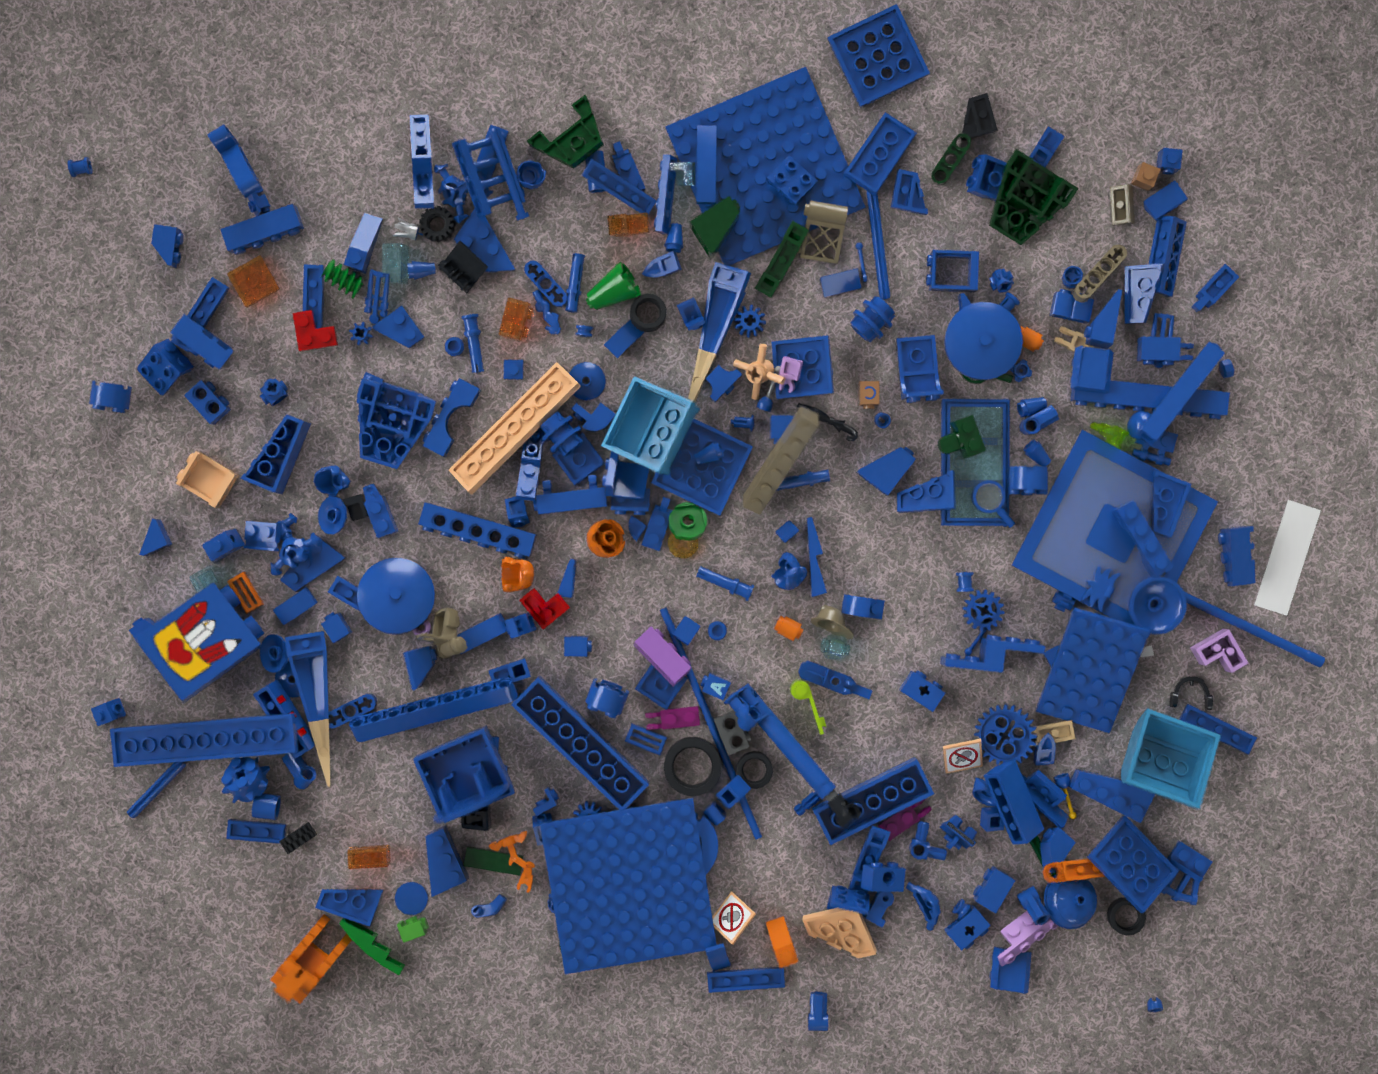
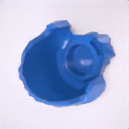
[313,465,351,497]

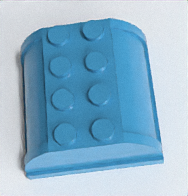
[601,376,700,476]
[1121,709,1221,809]

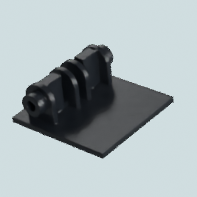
[438,240,488,294]

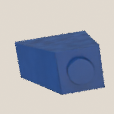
[856,447,916,496]

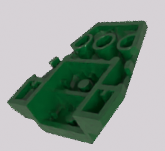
[989,149,1079,245]

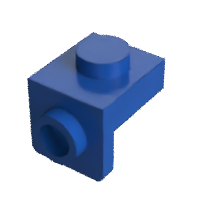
[676,297,706,330]
[91,698,126,726]

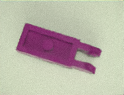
[645,706,700,730]
[878,799,932,842]

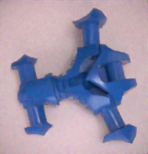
[434,164,493,224]
[270,513,323,576]

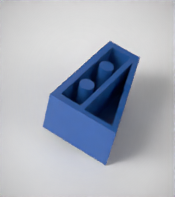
[1218,526,1256,586]
[425,825,469,897]

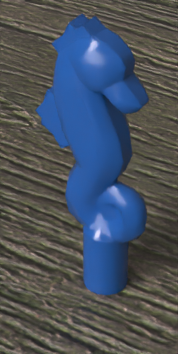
[532,290,561,335]

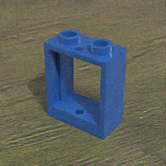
[926,250,979,292]

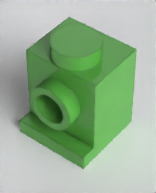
[397,916,429,943]

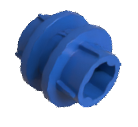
[850,296,895,342]
[540,412,584,457]

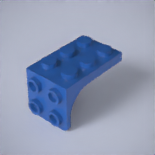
[896,335,944,403]

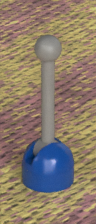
[756,366,781,412]

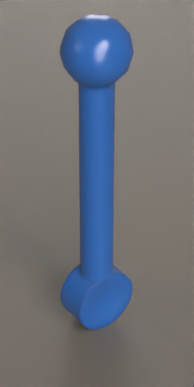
[855,242,867,282]
[965,625,991,655]

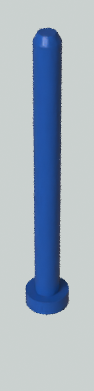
[489,128,529,221]

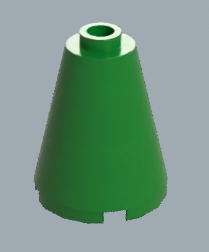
[586,262,641,310]

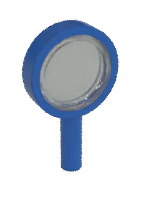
[971,480,1015,528]

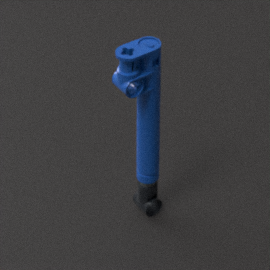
[724,683,861,828]

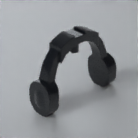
[1170,676,1213,710]

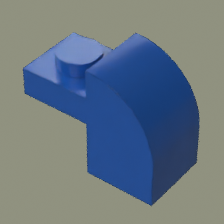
[572,403,616,432]

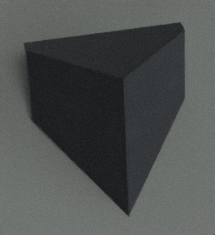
[461,804,491,831]

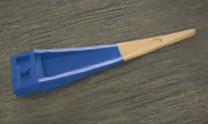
[688,262,751,402]
[285,631,330,787]

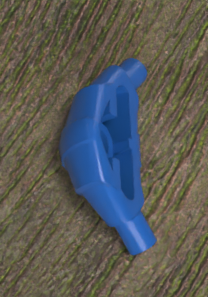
[906,882,941,931]

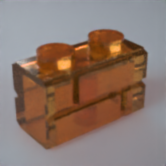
[498,297,534,342]
[347,845,391,869]

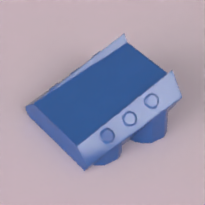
[1070,345,1114,393]
[989,946,1032,994]

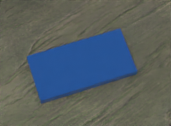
[843,112,917,196]

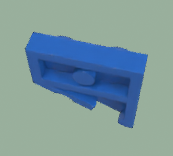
[372,306,425,348]

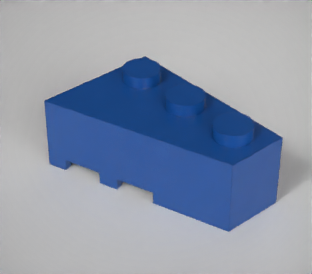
[170,313,233,370]

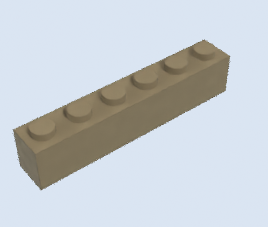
[743,406,819,515]

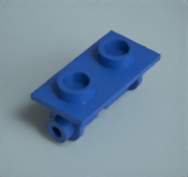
[247,179,271,216]

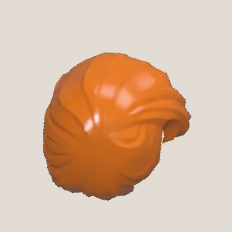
[501,557,534,592]

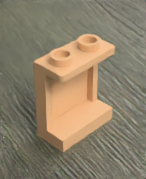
[176,451,239,508]

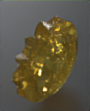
[668,533,698,558]

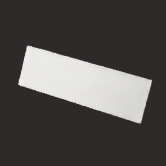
[1254,500,1321,616]

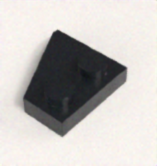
[961,93,998,142]

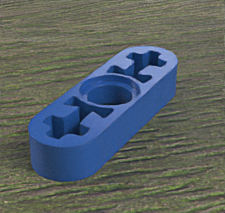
[524,261,567,307]
[329,693,377,728]

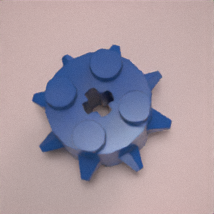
[221,757,270,803]

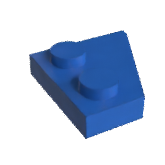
[891,169,928,215]

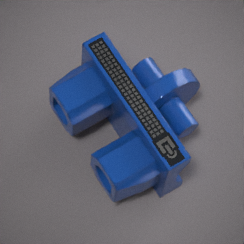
[939,815,977,850]

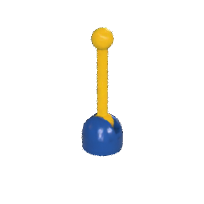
[1054,773,1077,819]

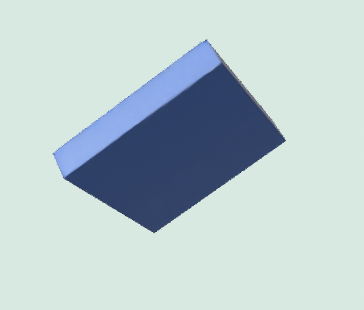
[552,433,605,486]
[635,664,688,710]

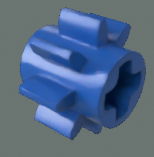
[989,268,1014,293]
[349,322,374,346]
[1052,590,1076,612]

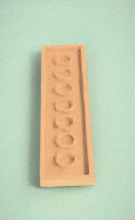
[449,362,581,495]

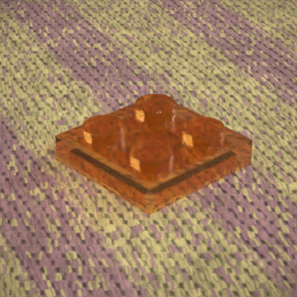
[227,255,280,308]

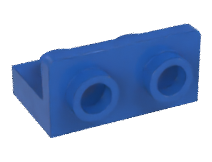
[611,488,650,515]

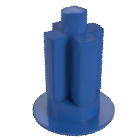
[730,415,755,432]

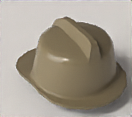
[810,605,854,639]

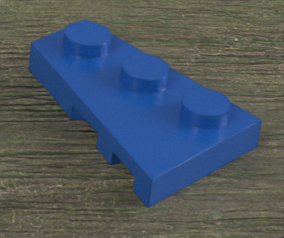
[897,470,956,513]
[1152,470,1192,538]
[280,535,346,592]
[315,889,384,927]

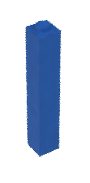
[1136,341,1225,445]

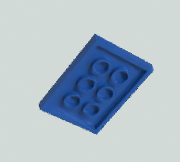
[1087,816,1178,913]

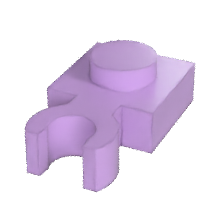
[779,356,803,393]

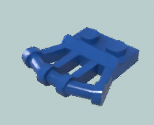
[1161,840,1212,906]

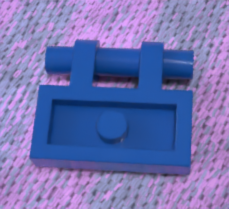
[1132,431,1178,466]

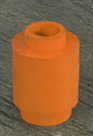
[1020,326,1044,352]
[774,616,804,641]

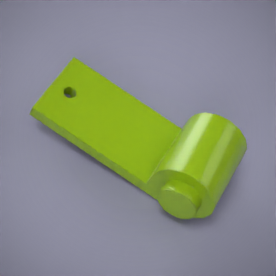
[790,679,827,735]

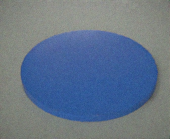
[395,882,428,915]

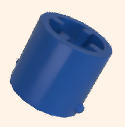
[252,793,281,820]

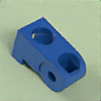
[864,892,894,928]

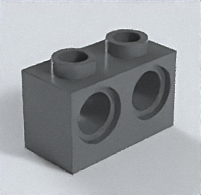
[714,710,751,756]

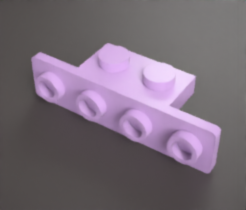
[998,911,1058,966]

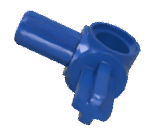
[909,821,947,860]

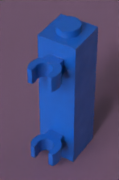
[533,475,608,515]

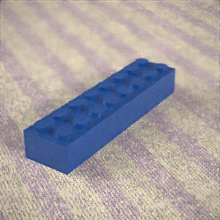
[511,676,650,810]

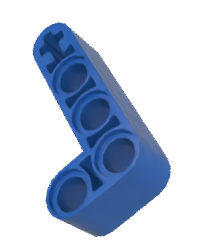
[207,124,262,198]

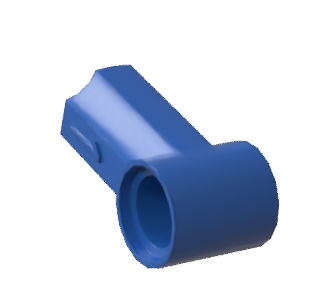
[1019,405,1059,435]
[282,753,316,789]
[1016,886,1050,925]
[808,992,828,1031]

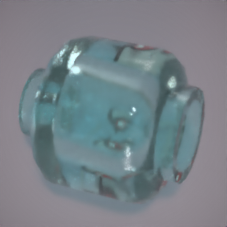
[820,634,850,661]

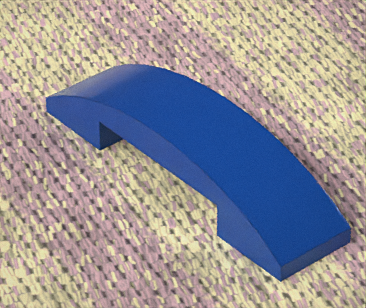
[848,826,890,894]

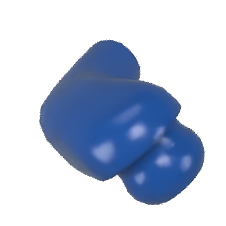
[471,894,507,918]

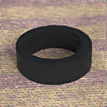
[664,737,722,796]

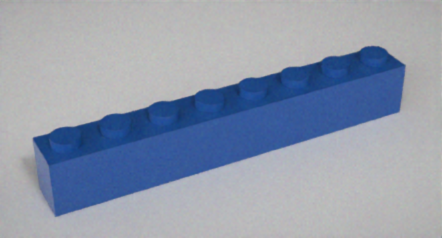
[1070,380,1230,419]

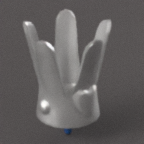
[393,217,423,241]

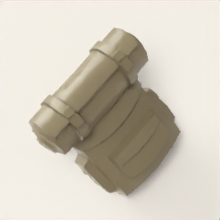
[416,608,467,659]

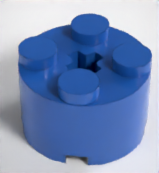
[89,381,132,413]
[1009,466,1048,496]
[585,678,629,718]

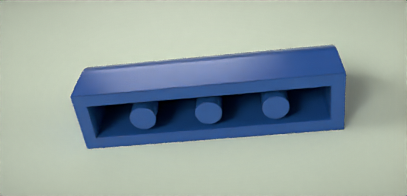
[984,760,1044,845]

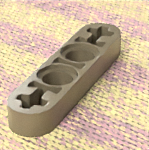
[1073,245,1127,303]

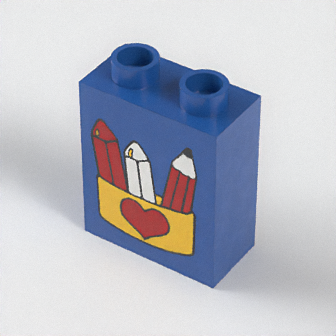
[135,582,264,704]

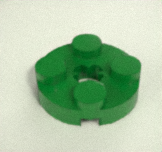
[669,502,707,541]

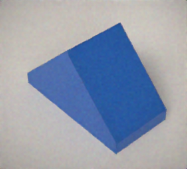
[139,518,172,556]

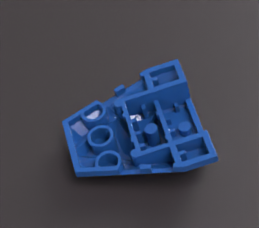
[357,378,436,469]

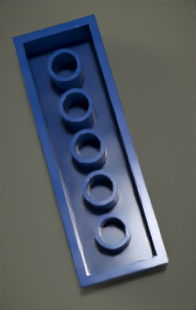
[812,757,934,845]

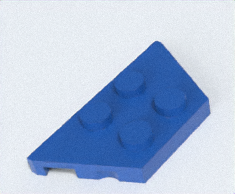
[454,208,516,272]

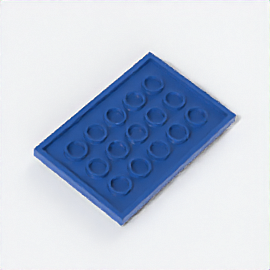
[1036,608,1150,733]

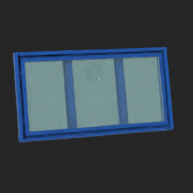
[941,399,1010,527]

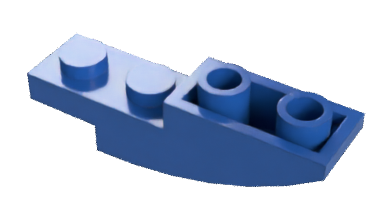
[516,428,545,501]

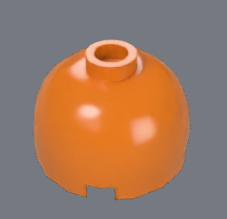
[586,519,625,558]

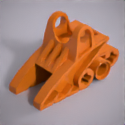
[270,914,352,1004]

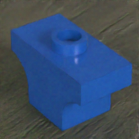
[705,365,742,403]

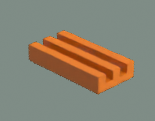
[227,571,264,614]

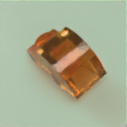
[607,213,650,237]

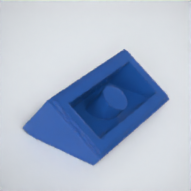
[1143,181,1188,221]
[820,268,861,297]

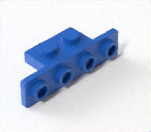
[1021,769,1069,829]

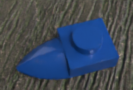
[642,251,682,278]
[1033,733,1056,766]

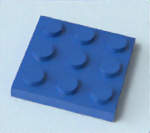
[771,335,834,399]

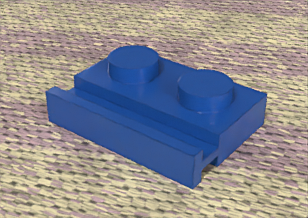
[244,521,281,551]

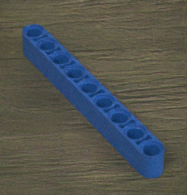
[349,677,518,742]

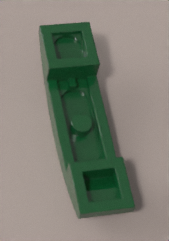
[754,221,809,298]

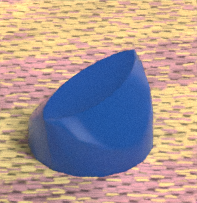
[972,778,996,807]

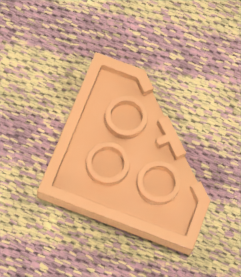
[802,908,877,958]

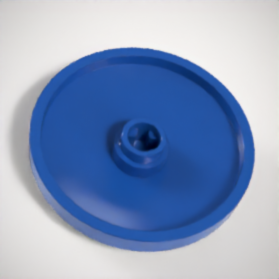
[944,302,1023,380]
[357,558,435,635]

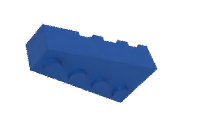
[240,414,311,494]
[1069,769,1155,823]

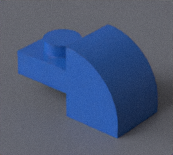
[841,594,885,619]
[505,612,537,639]
[488,658,531,683]

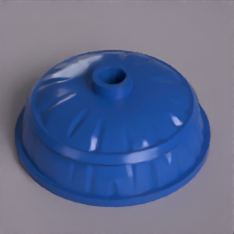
[1044,874,1097,929]

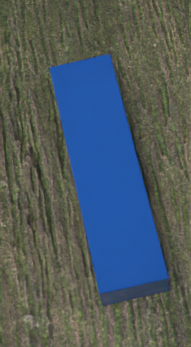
[806,517,827,597]

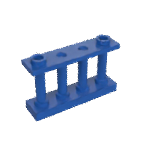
[452,127,526,218]

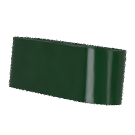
[932,133,971,185]

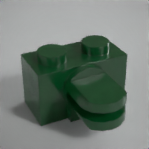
[937,415,986,459]

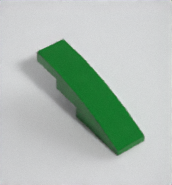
[339,918,405,975]

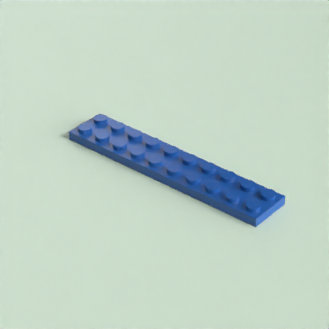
[110,713,298,767]

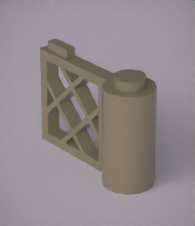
[798,200,848,264]

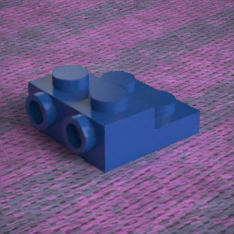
[966,154,1007,201]

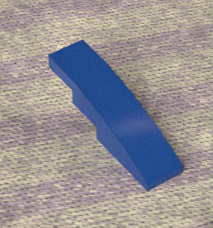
[696,125,717,204]

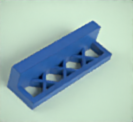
[1149,216,1187,297]

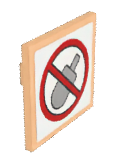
[943,739,983,774]
[712,891,756,945]

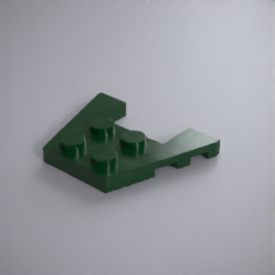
[527,95,604,169]

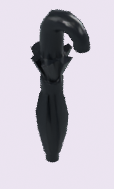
[797,403,858,441]

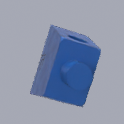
[202,529,246,564]

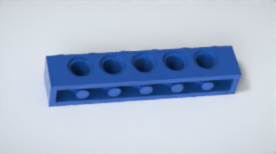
[418,502,537,559]

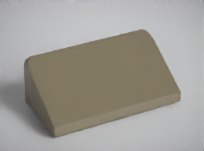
[1110,184,1135,225]

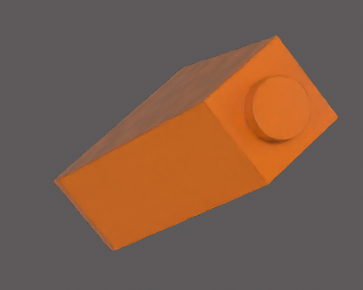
[766,916,798,968]

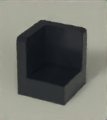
[342,494,369,521]

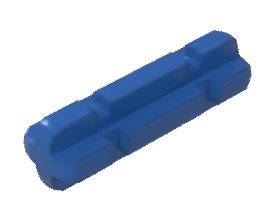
[794,791,820,816]

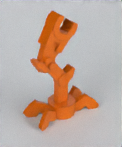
[489,831,535,893]

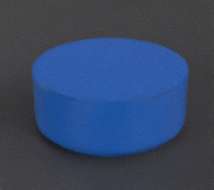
[708,621,727,640]

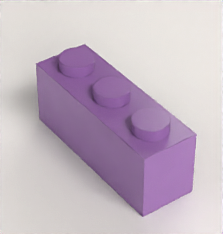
[634,626,691,687]

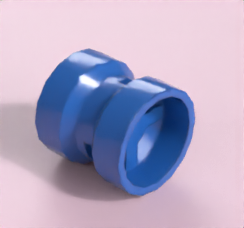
[1062,266,1083,289]

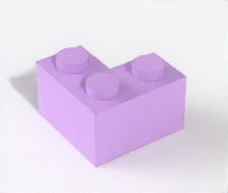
[1190,629,1248,673]

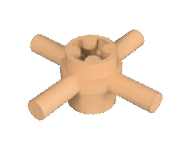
[733,344,785,400]

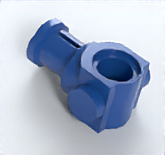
[260,378,288,407]

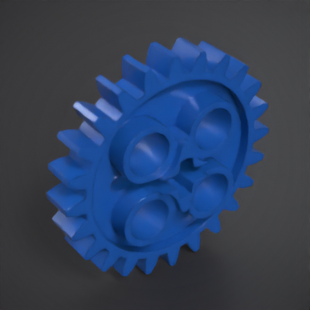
[974,703,1038,765]

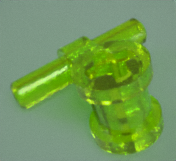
[1090,422,1129,450]

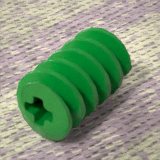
[320,259,363,299]

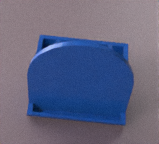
[413,725,515,823]

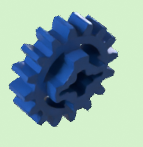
[962,590,1005,631]

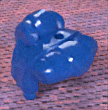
[771,552,807,590]

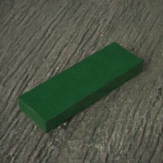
[464,846,524,876]

